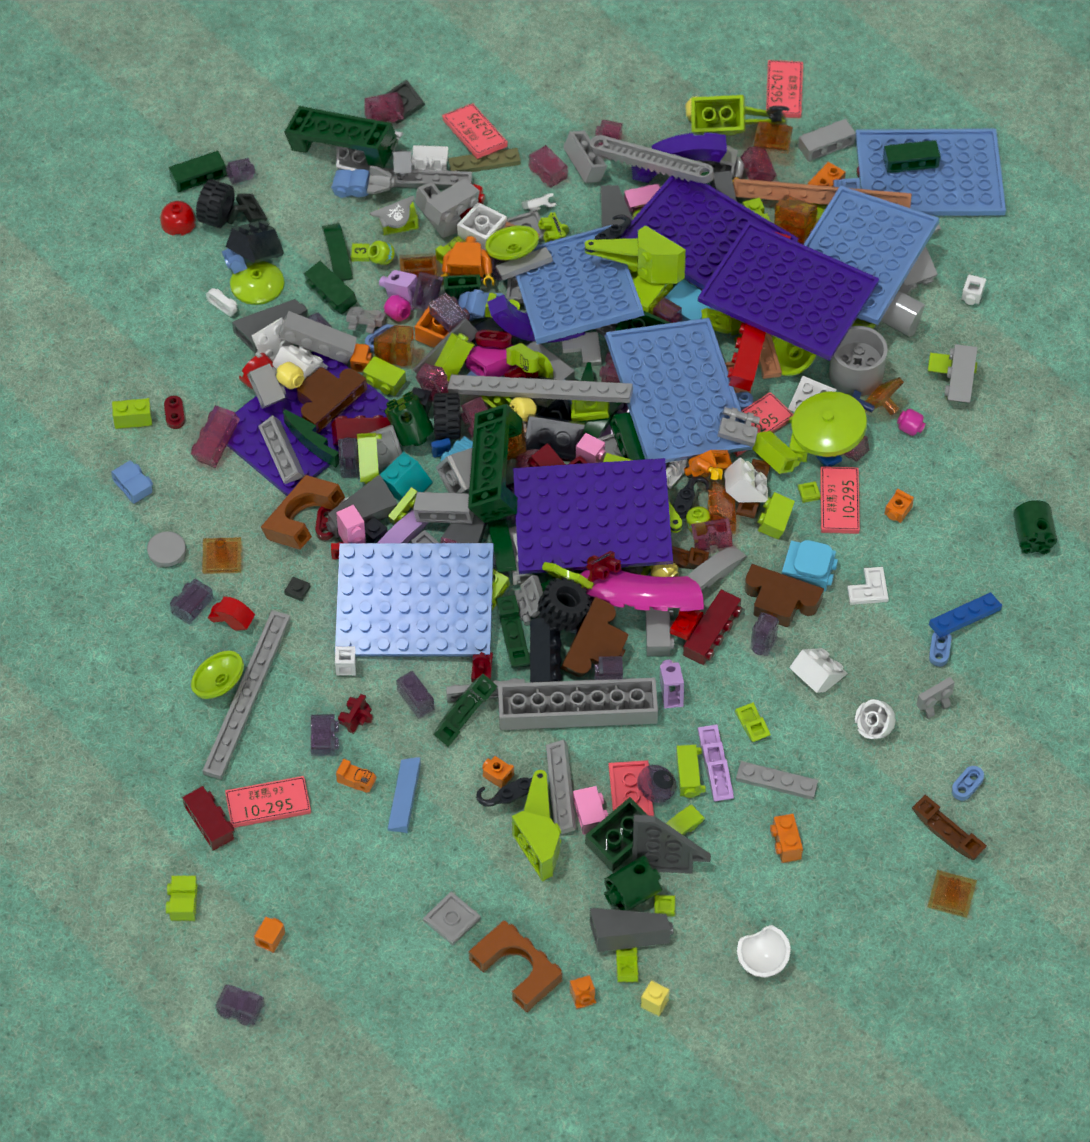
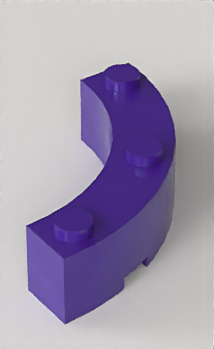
[631,133,727,183]
[487,294,586,343]

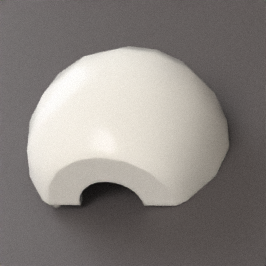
[737,925,791,977]

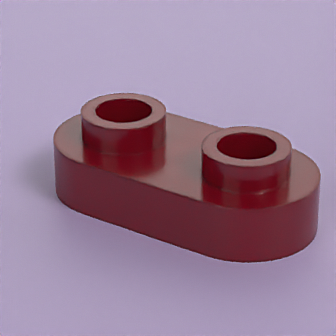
[475,330,512,349]
[164,396,185,429]
[315,506,334,540]

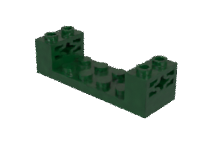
[284,106,398,168]
[468,404,523,523]

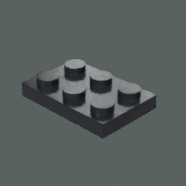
[523,414,585,460]

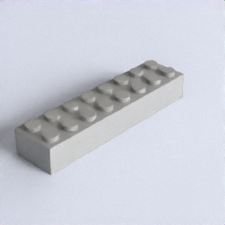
[498,678,658,730]

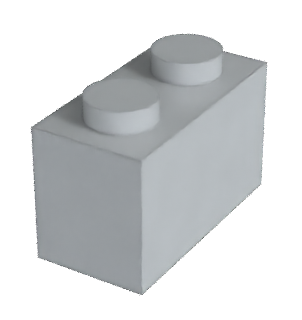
[247,364,286,409]

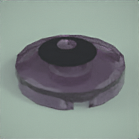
[637,765,677,803]

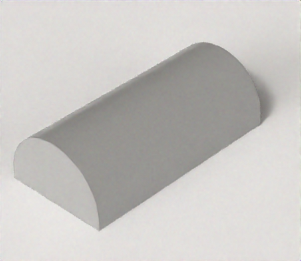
[881,291,925,337]

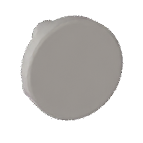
[147,532,186,568]

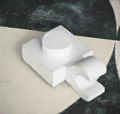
[522,193,556,211]

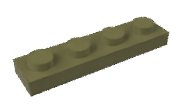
[448,148,521,172]

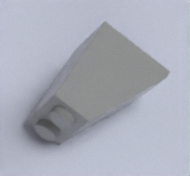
[903,246,938,290]
[436,448,472,494]

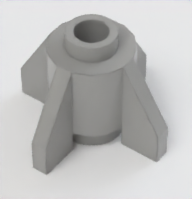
[367,166,396,194]

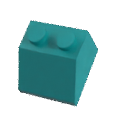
[380,452,433,501]

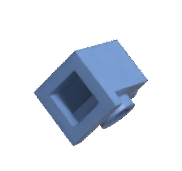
[222,249,247,274]

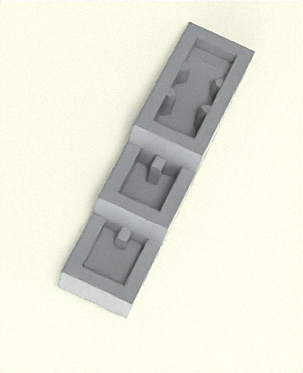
[687,545,747,590]

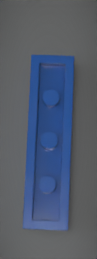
[929,592,1002,638]

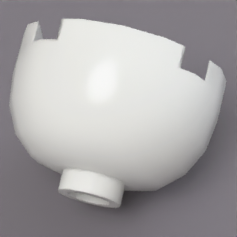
[855,699,896,739]

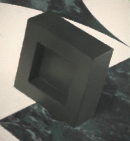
[284,577,310,601]

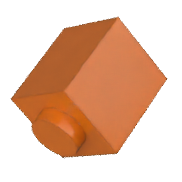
[254,917,285,953]

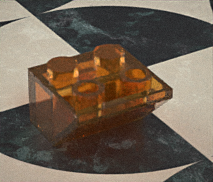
[753,122,793,154]
[774,195,817,245]
[399,253,437,285]
[374,325,414,366]
[707,482,736,534]

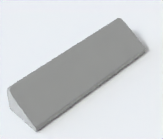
[258,416,305,484]

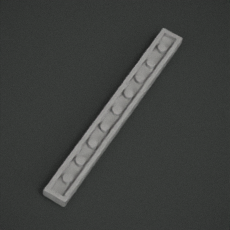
[448,375,633,403]
[203,610,290,780]

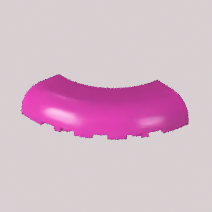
[581,570,704,611]

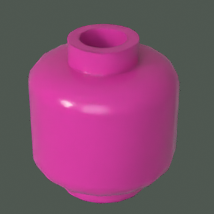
[384,295,411,322]
[896,409,926,436]

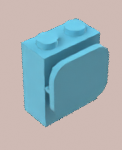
[660,279,717,323]
[782,540,838,592]

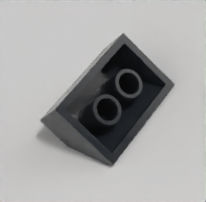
[225,220,284,263]

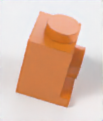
[350,344,373,373]
[885,489,914,523]
[482,756,514,788]
[570,975,596,1009]

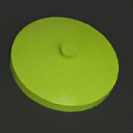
[792,391,867,457]

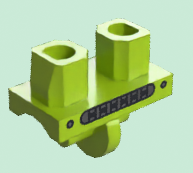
[538,212,569,243]

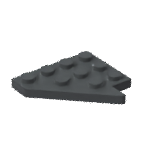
[632,815,711,874]

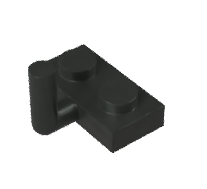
[227,194,267,224]

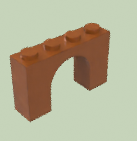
[261,475,345,550]
[469,920,562,1013]

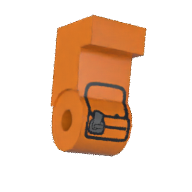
[336,759,377,793]

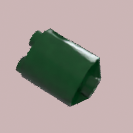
[385,391,434,446]
[1013,500,1057,555]
[604,855,662,911]

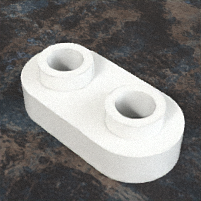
[206,288,237,317]

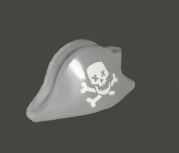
[370,195,414,228]

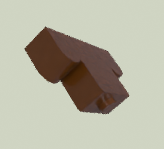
[297,367,367,433]
[745,564,824,627]
[560,596,628,677]

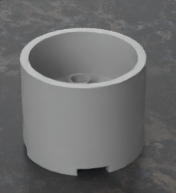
[829,326,888,396]

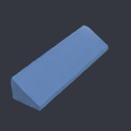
[388,757,421,833]

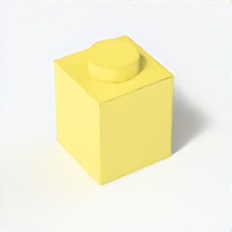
[641,981,670,1016]

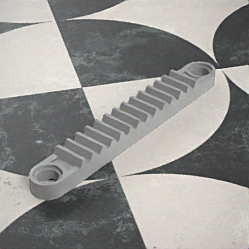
[590,135,715,183]

